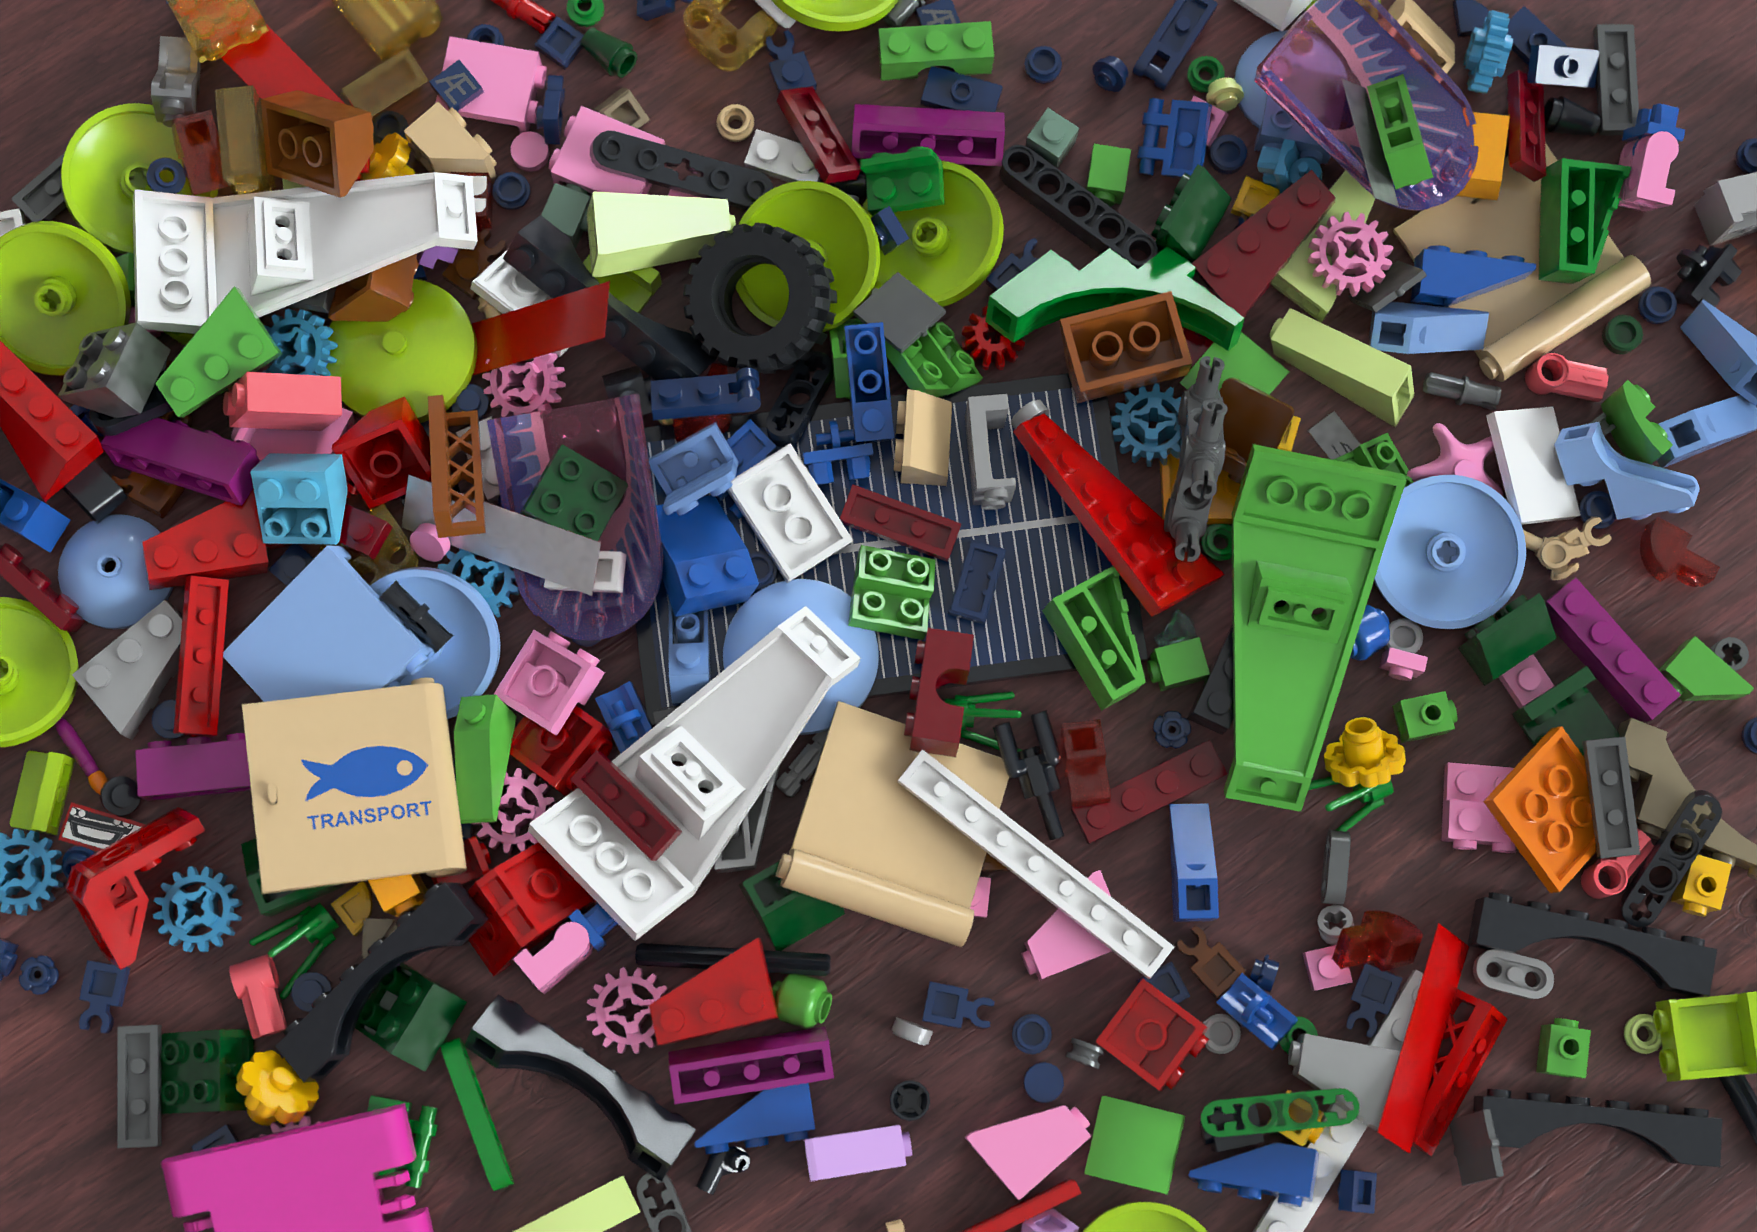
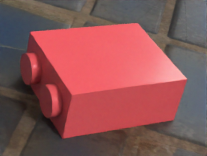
[223,372,342,431]

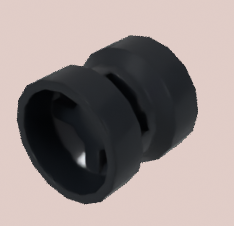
[889,1080,930,1121]

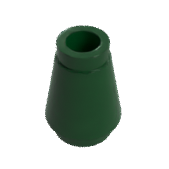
[581,27,637,78]

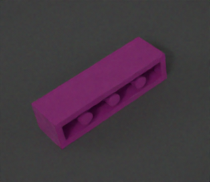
[852,104,1005,166]
[101,417,260,506]
[1545,577,1681,723]
[135,733,251,801]
[668,1026,834,1104]

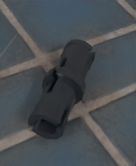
[378,580,454,654]

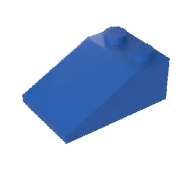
[641,495,759,617]

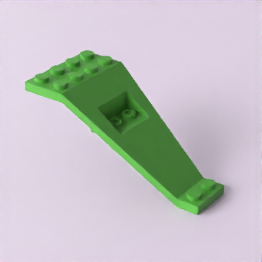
[1223,444,1407,812]

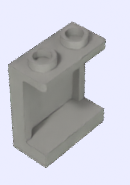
[965,394,1016,510]

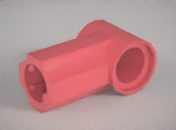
[1525,353,1609,402]
[1581,829,1654,899]
[229,954,287,1039]

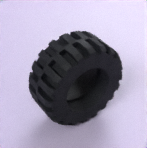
[683,223,837,374]

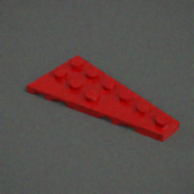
[1013,414,1225,617]

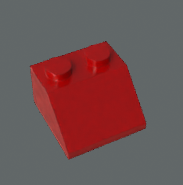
[332,396,432,509]

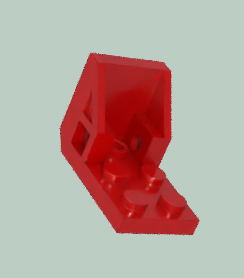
[65,807,205,970]
[467,842,596,976]

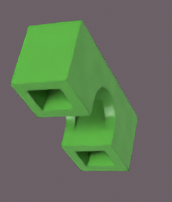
[878,21,994,81]

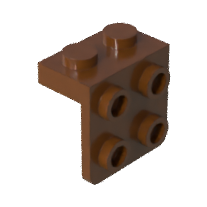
[1219,377,1294,484]

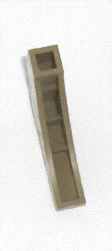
[1618,718,1757,880]

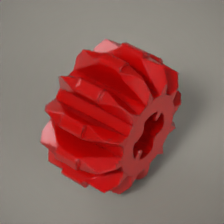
[961,306,1025,370]

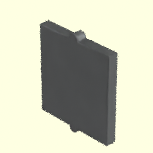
[1348,260,1427,313]
[853,272,946,354]
[1450,1109,1504,1186]

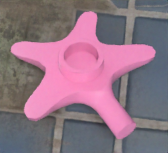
[1407,423,1504,496]

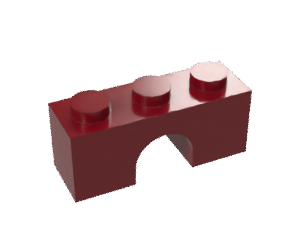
[904,628,974,757]

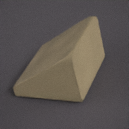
[594,88,650,129]
[361,918,397,959]

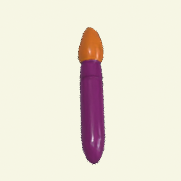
[55,717,107,795]

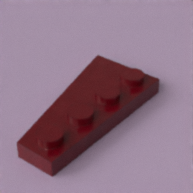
[1192,169,1336,318]

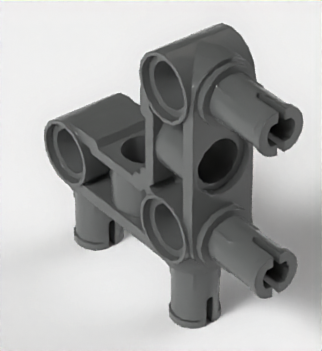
[1164,356,1228,562]

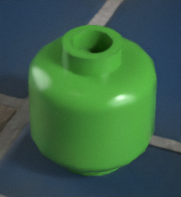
[772,974,832,1029]

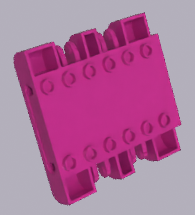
[161,1103,433,1232]

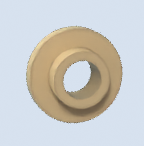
[717,104,754,142]

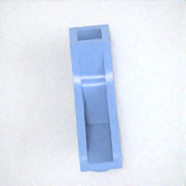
[1555,422,1700,520]

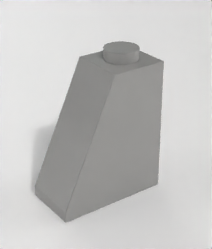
[1288,1034,1400,1131]

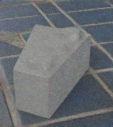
[1694,172,1757,246]
[72,600,183,740]
[708,765,780,873]

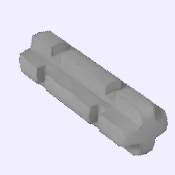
[776,730,828,797]

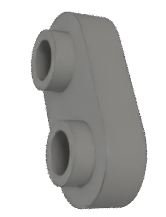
[1473,949,1554,999]

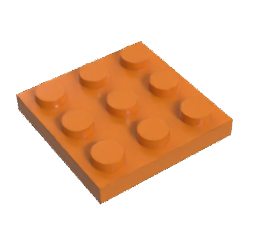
[1483,726,1596,893]

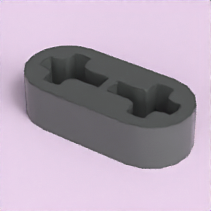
[1321,829,1351,906]

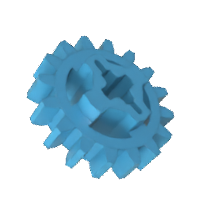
[1463,10,1513,94]
[261,309,338,376]
[1111,383,1181,467]
[437,548,521,618]
[0,829,64,916]
[153,866,243,953]

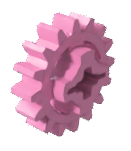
[1308,212,1393,297]
[482,347,566,418]
[472,768,556,854]
[586,967,668,1054]

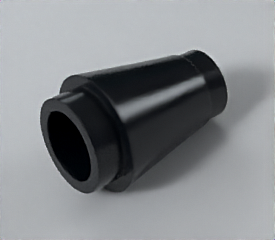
[1544,96,1601,137]

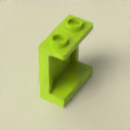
[1653,991,1757,1082]

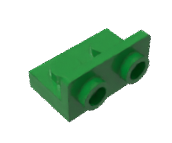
[860,146,945,216]

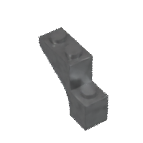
[151,36,201,128]

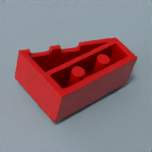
[142,488,268,590]
[649,938,779,1045]

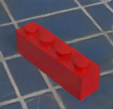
[0,341,104,502]

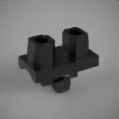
[1673,243,1742,308]

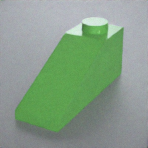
[1367,74,1433,189]
[454,694,517,824]

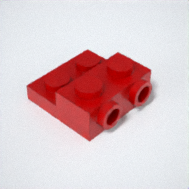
[509,706,613,797]
[1095,978,1209,1092]

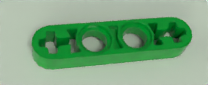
[441,1037,514,1192]
[1201,1088,1360,1137]

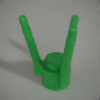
[944,691,1022,752]
[1308,776,1394,831]
[249,902,339,999]

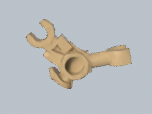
[1523,516,1612,580]

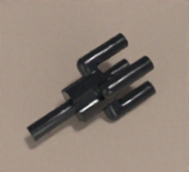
[993,710,1064,840]

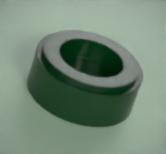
[1602,315,1643,355]

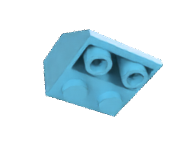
[251,453,348,545]

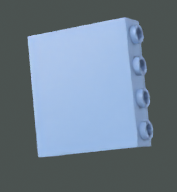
[223,545,433,702]

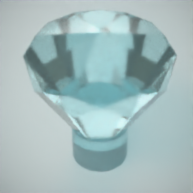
[1154,609,1197,647]

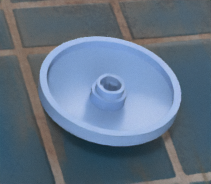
[1374,475,1526,629]
[370,567,501,719]
[723,579,879,735]

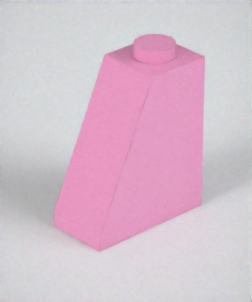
[1021,870,1112,980]
[964,1105,1091,1200]

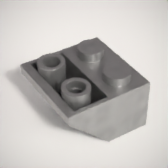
[58,323,171,418]

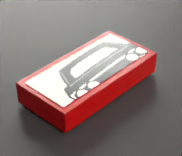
[58,802,146,852]

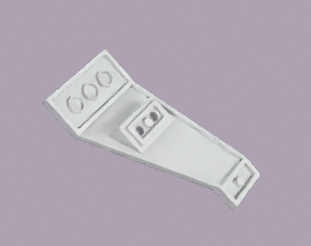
[132,172,477,334]
[528,606,861,941]

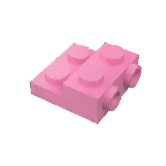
[493,630,605,735]
[1441,762,1516,853]

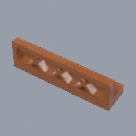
[428,395,486,538]

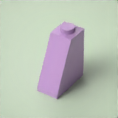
[804,1125,912,1181]

